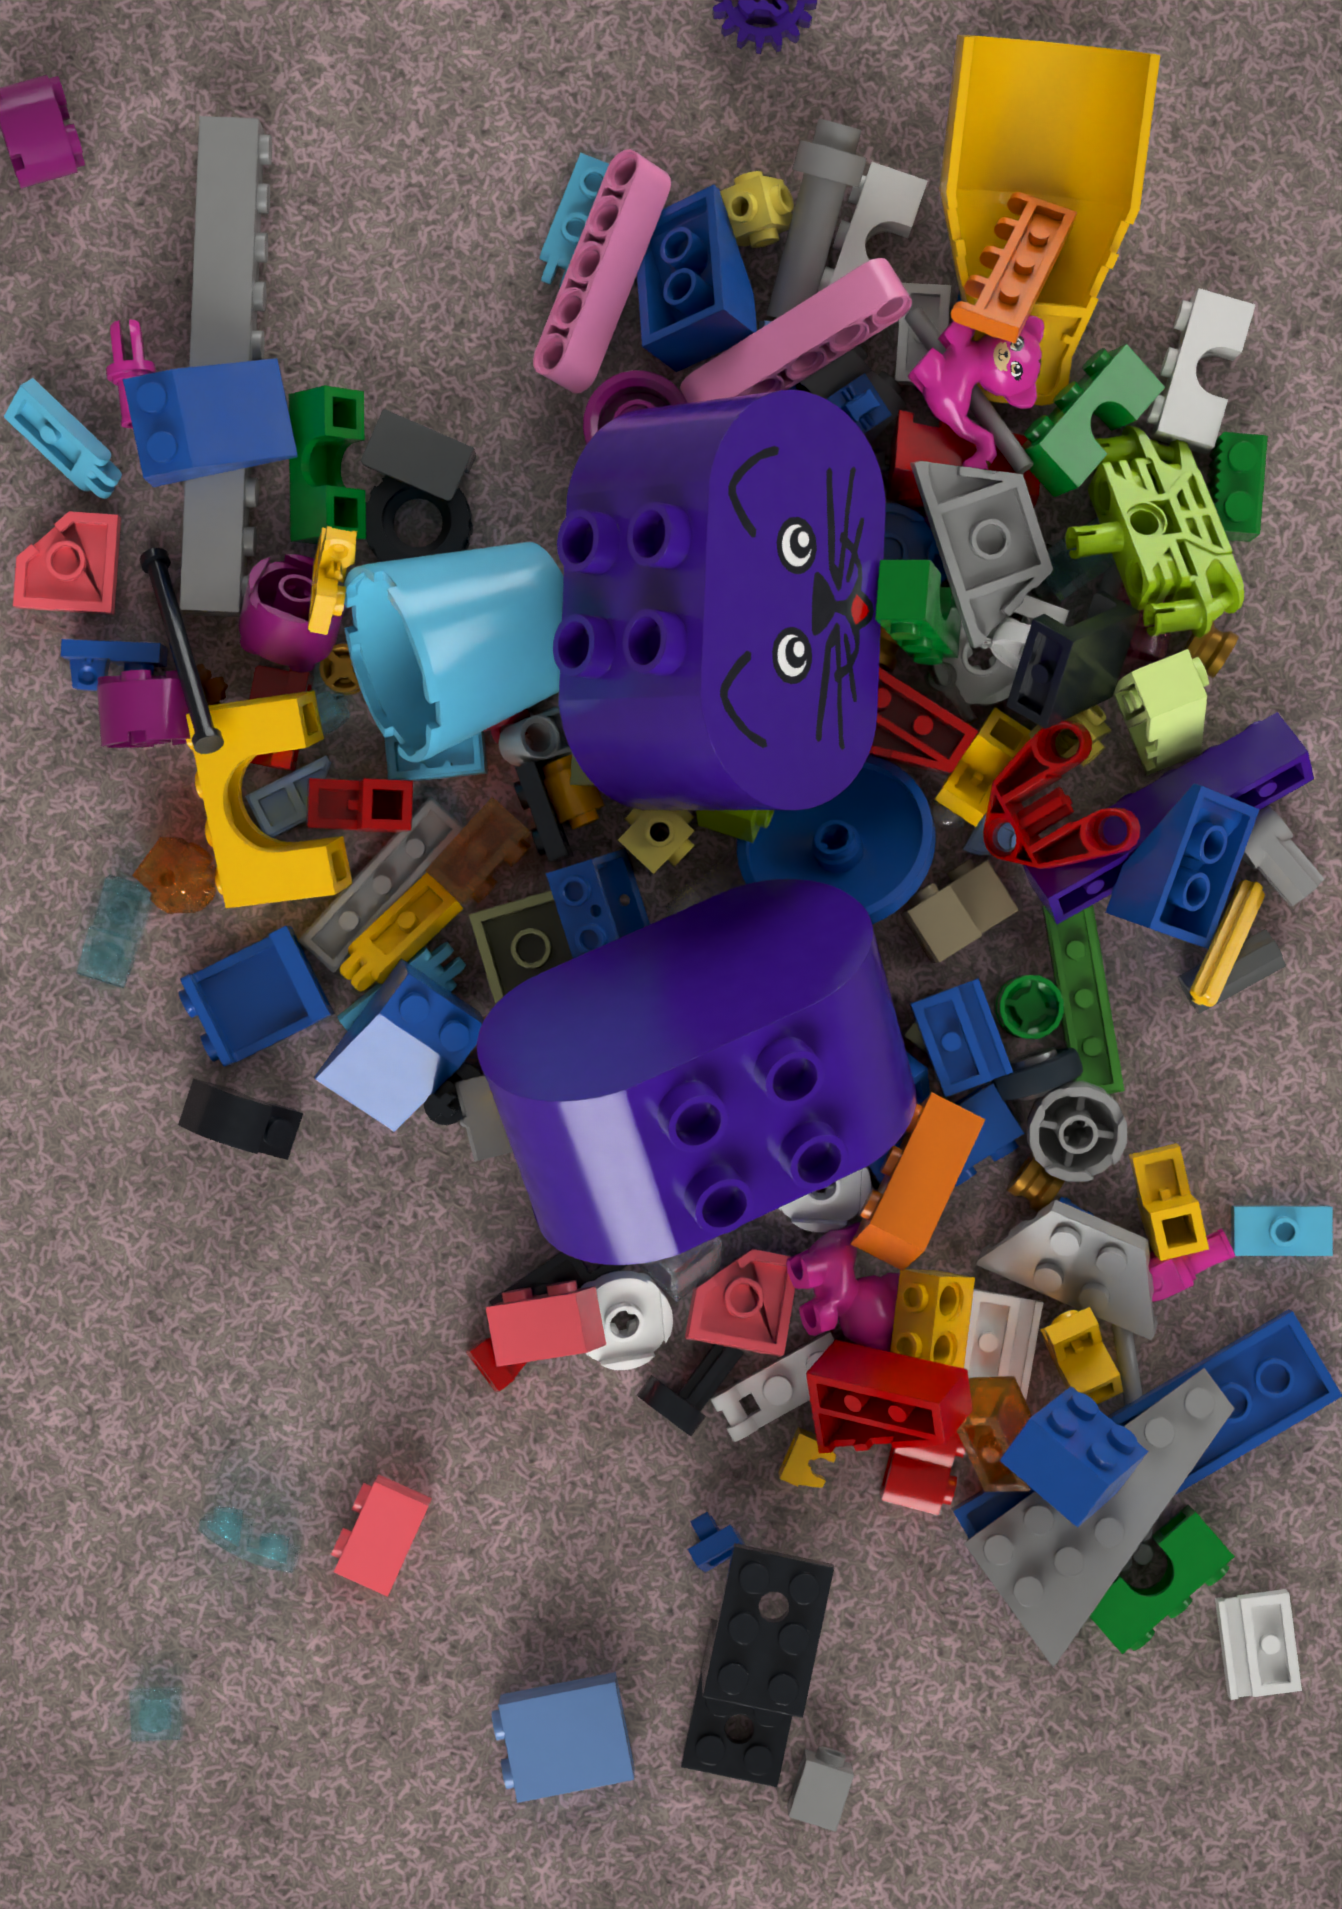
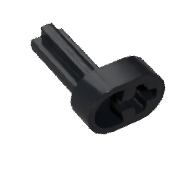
[423,1063,483,1126]
[637,1344,744,1436]

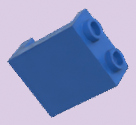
[178,926,335,1067]

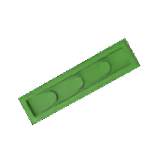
[1042,905,1125,1094]

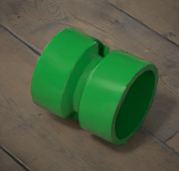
[993,975,1064,1039]

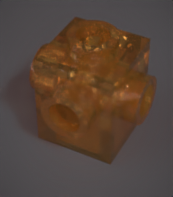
[132,837,217,914]

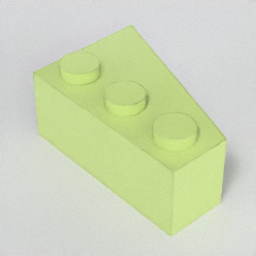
[1114,649,1209,775]

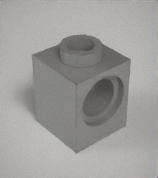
[787,1746,854,1832]

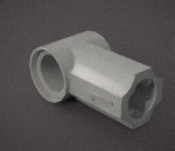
[1242,806,1324,906]

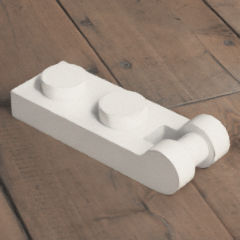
[710,1331,834,1442]

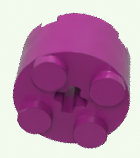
[0,74,85,189]
[238,554,345,672]
[97,670,191,748]

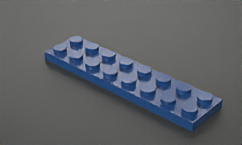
[951,1309,1342,1539]

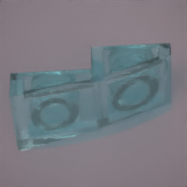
[76,874,157,988]
[198,1507,301,1573]

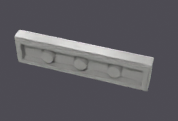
[298,796,467,973]

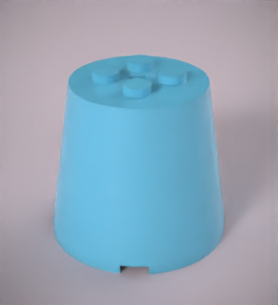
[344,542,564,762]

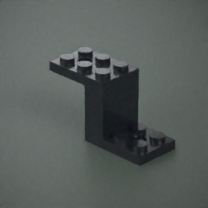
[681,1543,834,1787]

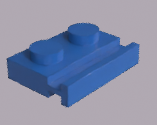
[909,978,1013,1098]

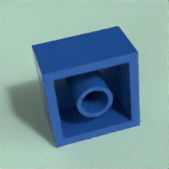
[999,1386,1149,1528]

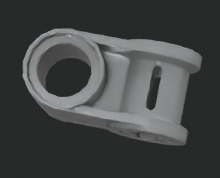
[499,706,572,767]

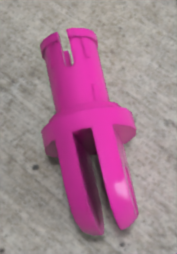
[106,319,156,428]
[1148,1228,1235,1302]

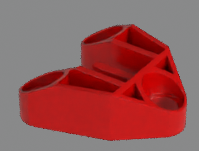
[983,721,1141,869]

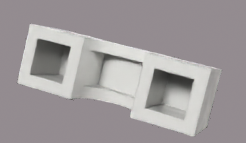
[818,162,928,292]
[1146,288,1255,455]

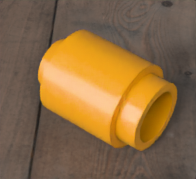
[541,754,605,830]

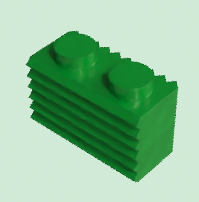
[1206,432,1268,542]

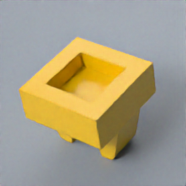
[778,1427,836,1488]

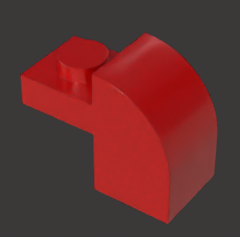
[306,778,413,832]

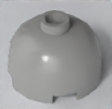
[1027,1080,1127,1182]

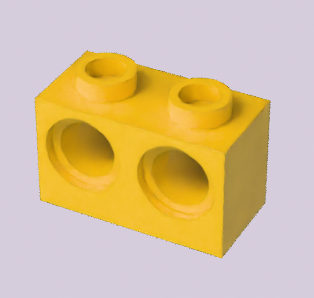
[890,1269,975,1368]

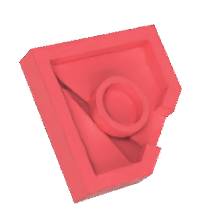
[13,511,121,615]
[685,1249,795,1357]

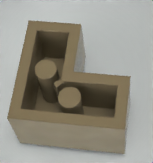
[901,858,1019,963]

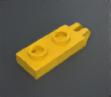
[339,872,463,992]

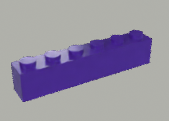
[1023,712,1314,924]

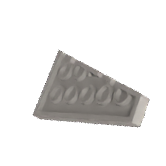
[964,1368,1235,1668]

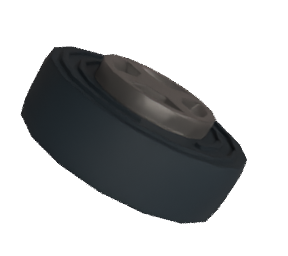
[993,1047,1083,1101]

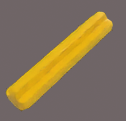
[1190,879,1265,1007]

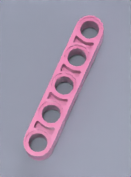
[533,149,671,394]
[680,258,912,403]

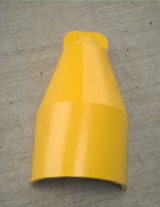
[939,34,1160,406]

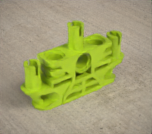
[1065,426,1244,638]

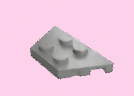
[910,461,1053,648]
[976,1200,1158,1340]

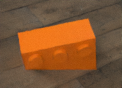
[850,1092,986,1271]

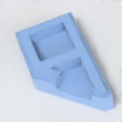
[245,756,331,838]

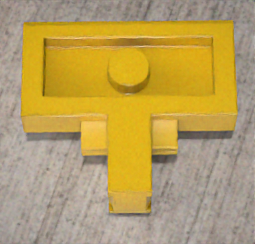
[308,526,357,635]

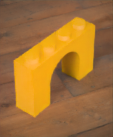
[186,690,353,908]

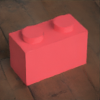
[486,1280,606,1367]
[331,1475,432,1597]

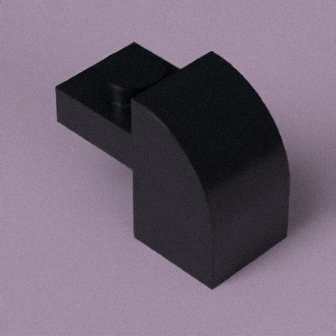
[178,1078,303,1160]

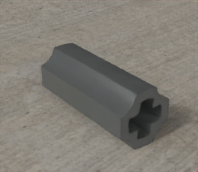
[1177,929,1286,1014]

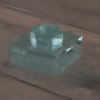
[129,1686,183,1742]

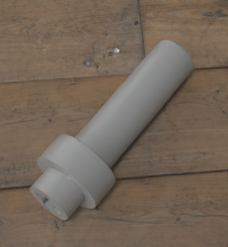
[766,118,867,318]

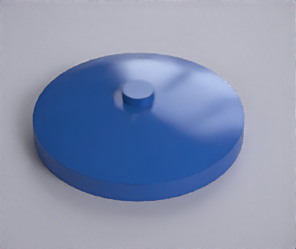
[737,754,936,925]

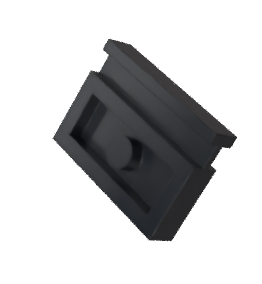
[514,761,573,863]

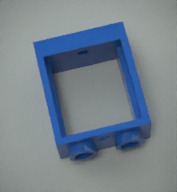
[546,848,650,959]

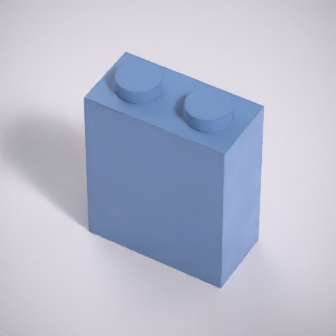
[492,1672,635,1803]

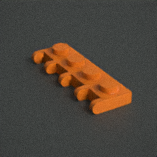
[950,192,1077,344]

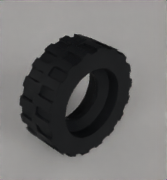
[366,476,473,562]

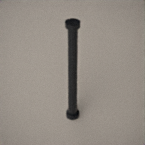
[140,548,224,754]

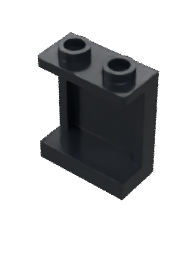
[1006,591,1140,729]

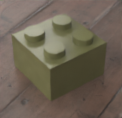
[469,890,573,1004]

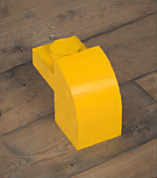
[934,708,1031,827]
[1129,1143,1209,1261]
[1040,1307,1124,1404]

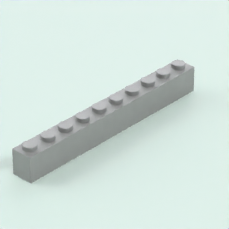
[180,116,272,617]

